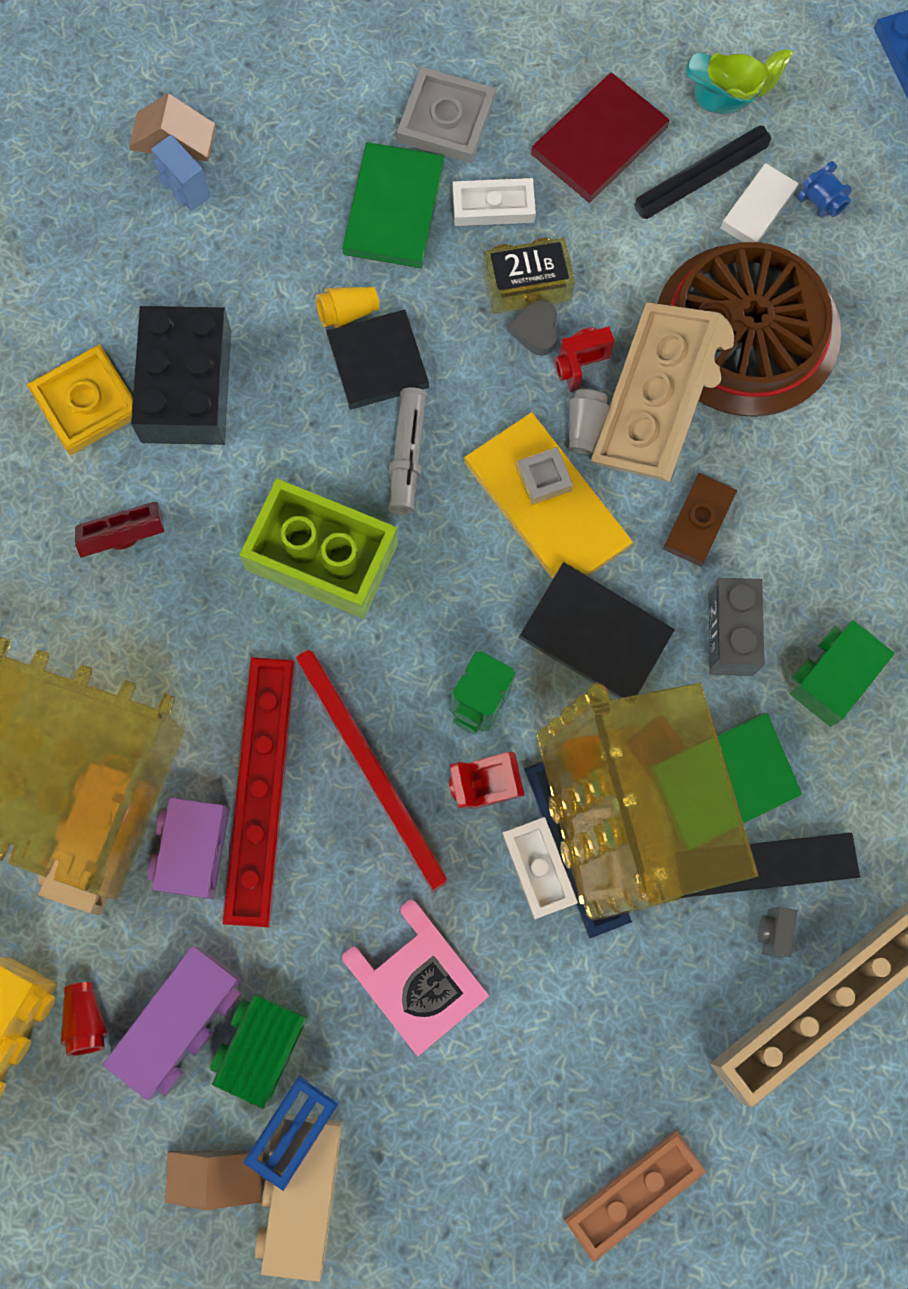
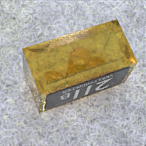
[483,237,575,314]

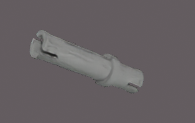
[387,387,427,515]

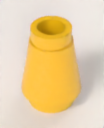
[316,286,379,328]

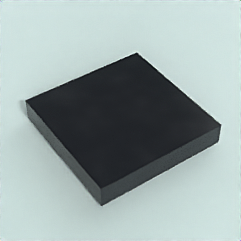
[326,309,429,410]

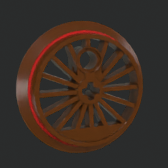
[657,242,841,417]

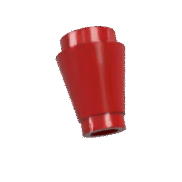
[60,982,108,1056]

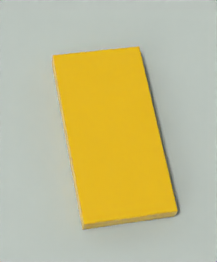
[464,412,633,579]

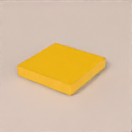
[26,344,133,456]

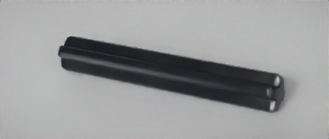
[634,125,772,219]

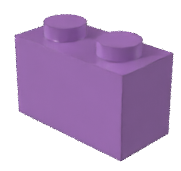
[148,798,230,900]

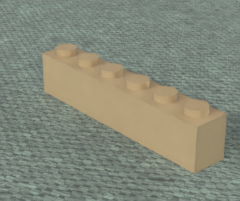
[709,901,908,1108]

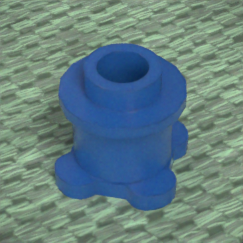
[797,161,852,218]

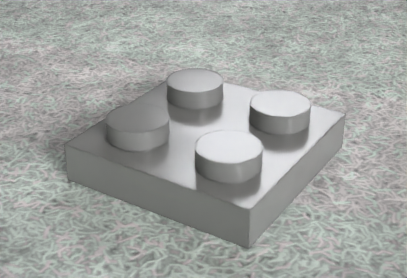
[396,66,496,164]

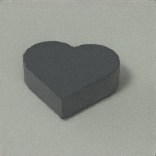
[508,300,558,356]

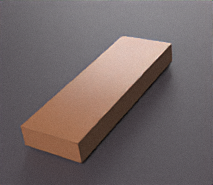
[563,1130,706,1263]

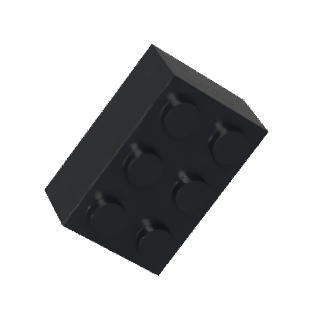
[131,306,231,445]

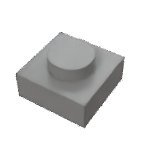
[516,447,573,505]

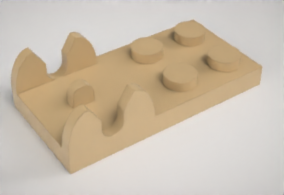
[591,302,734,482]

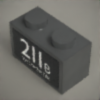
[708,578,765,676]

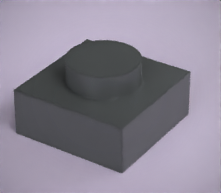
[758,907,798,958]

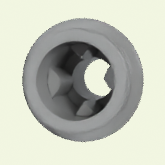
[568,389,610,455]

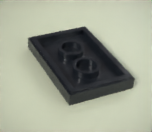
[518,562,675,705]

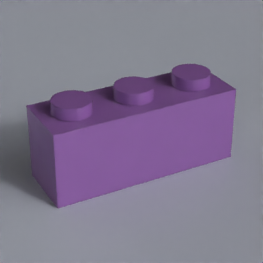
[103,946,243,1100]

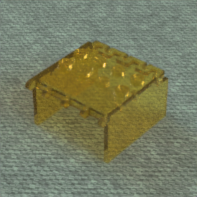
[0,636,185,900]
[537,682,758,920]

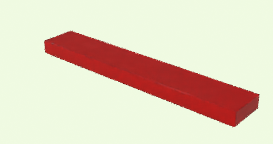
[296,649,447,893]
[223,657,296,928]

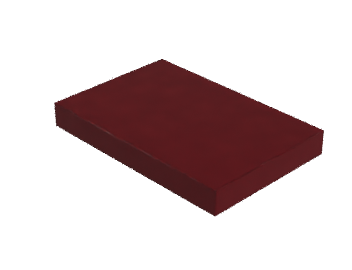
[531,72,670,203]

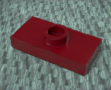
[75,501,165,558]

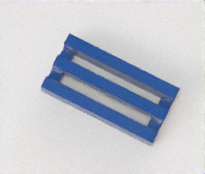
[243,1075,340,1191]

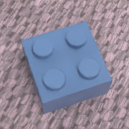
[151,134,211,211]

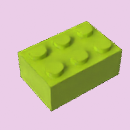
[239,478,398,619]

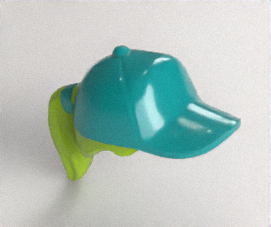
[686,49,793,114]

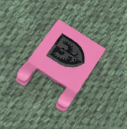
[342,900,489,1057]

